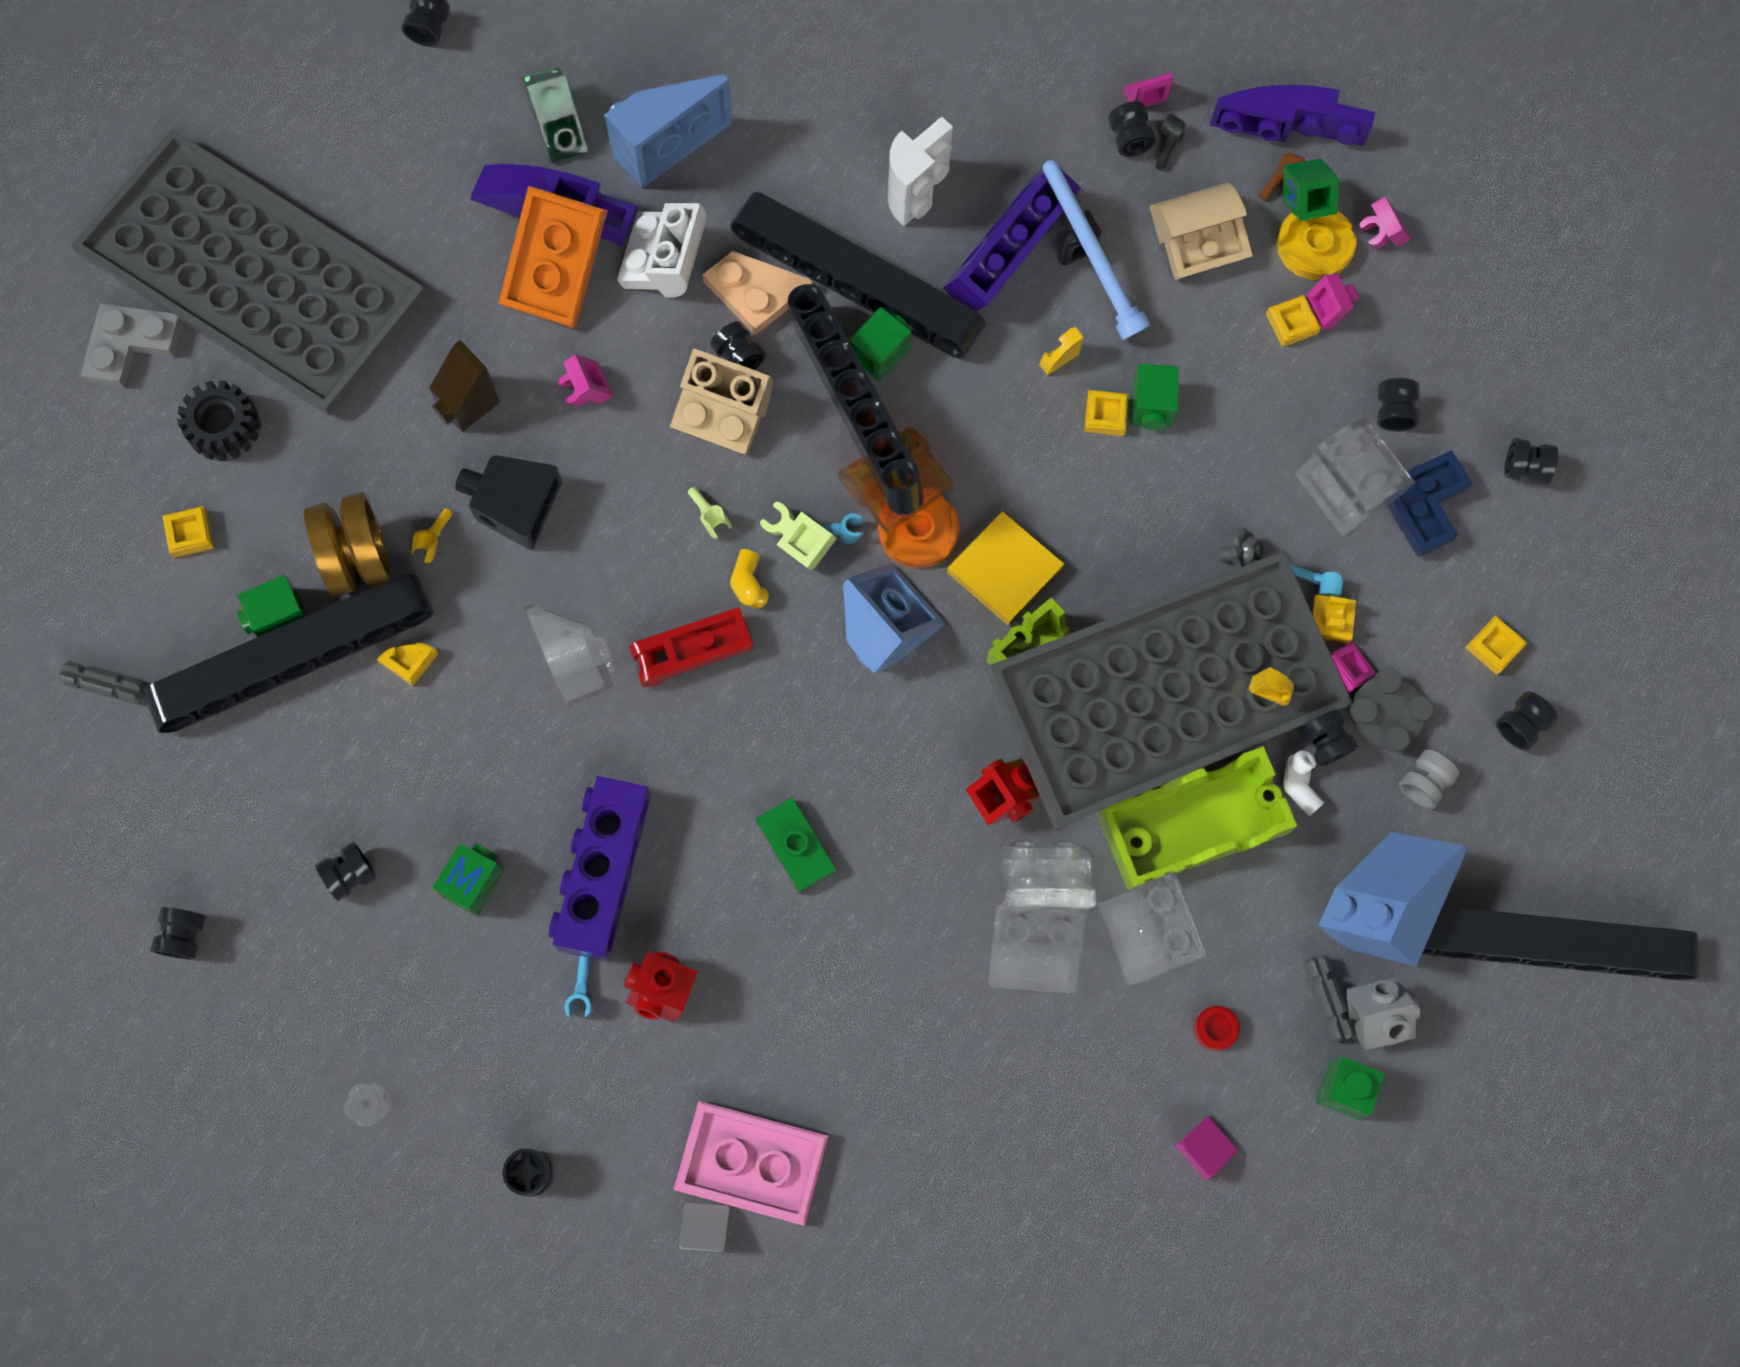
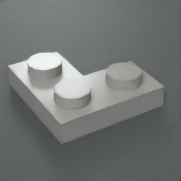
[80,304,183,388]

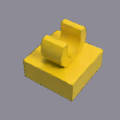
[1310,594,1356,644]

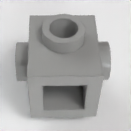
[1347,977,1420,1051]

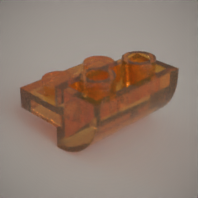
[838,426,954,534]

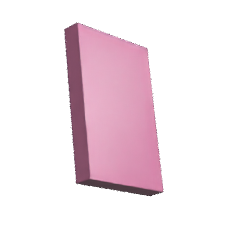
[674,1101,828,1226]

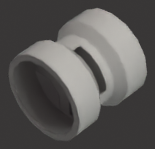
[1399,750,1460,809]

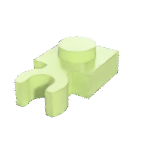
[760,502,837,571]

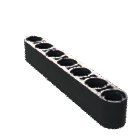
[730,192,985,359]
[788,284,924,515]
[142,573,433,734]
[1422,906,1699,980]

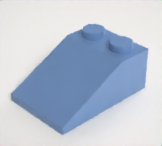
[605,74,732,189]
[1318,832,1467,966]

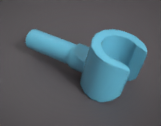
[819,513,863,544]
[1290,563,1344,597]
[564,956,594,1018]

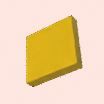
[947,511,1064,626]

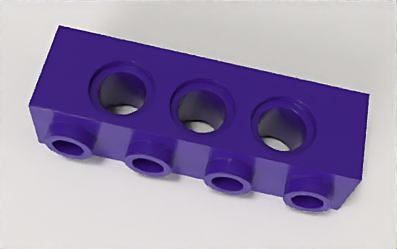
[943,168,1081,311]
[548,776,651,962]

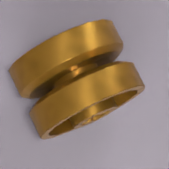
[303,492,392,597]

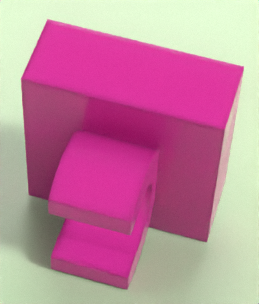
[1359,196,1411,249]
[1305,273,1361,330]
[558,354,613,406]

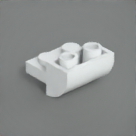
[888,117,953,226]
[617,203,707,298]

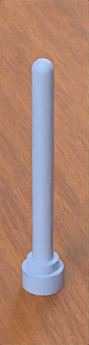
[1043,160,1151,340]

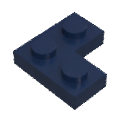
[1377,450,1473,557]

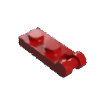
[629,607,754,687]

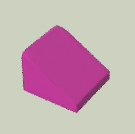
[1124,73,1174,107]
[1330,643,1376,695]
[1174,1116,1238,1180]

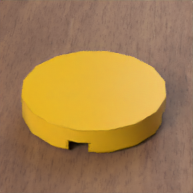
[1276,210,1357,281]

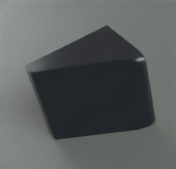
[1059,210,1101,266]

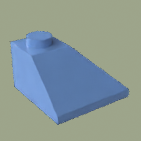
[843,563,945,674]

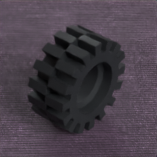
[177,380,261,461]

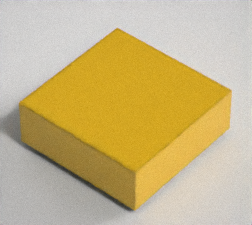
[1266,295,1321,347]
[1084,390,1129,436]
[162,506,215,558]
[1465,615,1527,675]

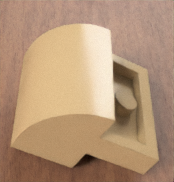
[1149,183,1253,280]
[670,348,773,455]

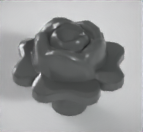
[1220,528,1265,569]

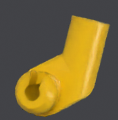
[730,549,769,609]

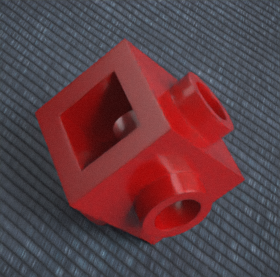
[965,758,1040,826]
[623,951,698,1023]

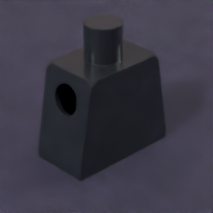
[455,455,562,550]

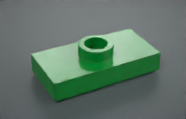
[755,797,836,894]

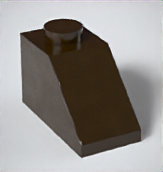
[429,340,500,433]

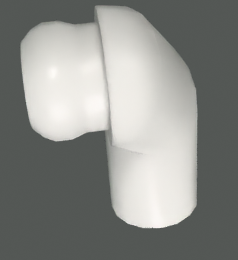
[1283,751,1325,816]

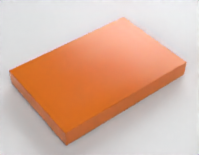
[498,186,608,328]

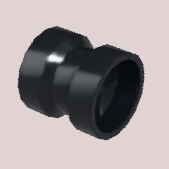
[401,0,450,47]
[1108,101,1156,157]
[710,321,766,370]
[1377,378,1420,432]
[1504,438,1558,485]
[1496,691,1558,751]
[1300,709,1358,767]
[315,841,377,901]
[150,907,206,960]
[502,1148,554,1197]

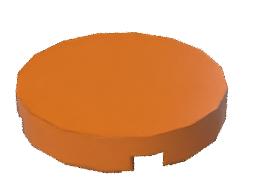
[877,488,960,569]

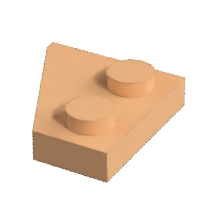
[703,251,813,336]

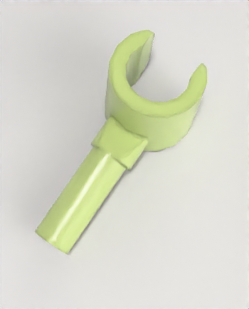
[688,487,732,539]

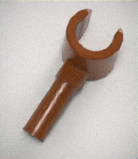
[1259,152,1305,201]

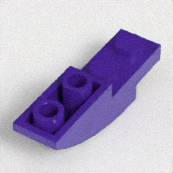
[1210,85,1375,146]
[471,164,637,246]

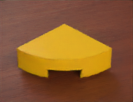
[1039,327,1084,376]
[377,643,439,686]
[1248,667,1294,706]

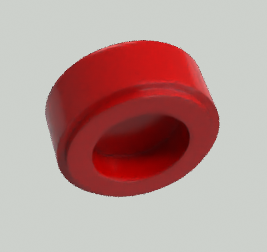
[1193,1005,1240,1051]

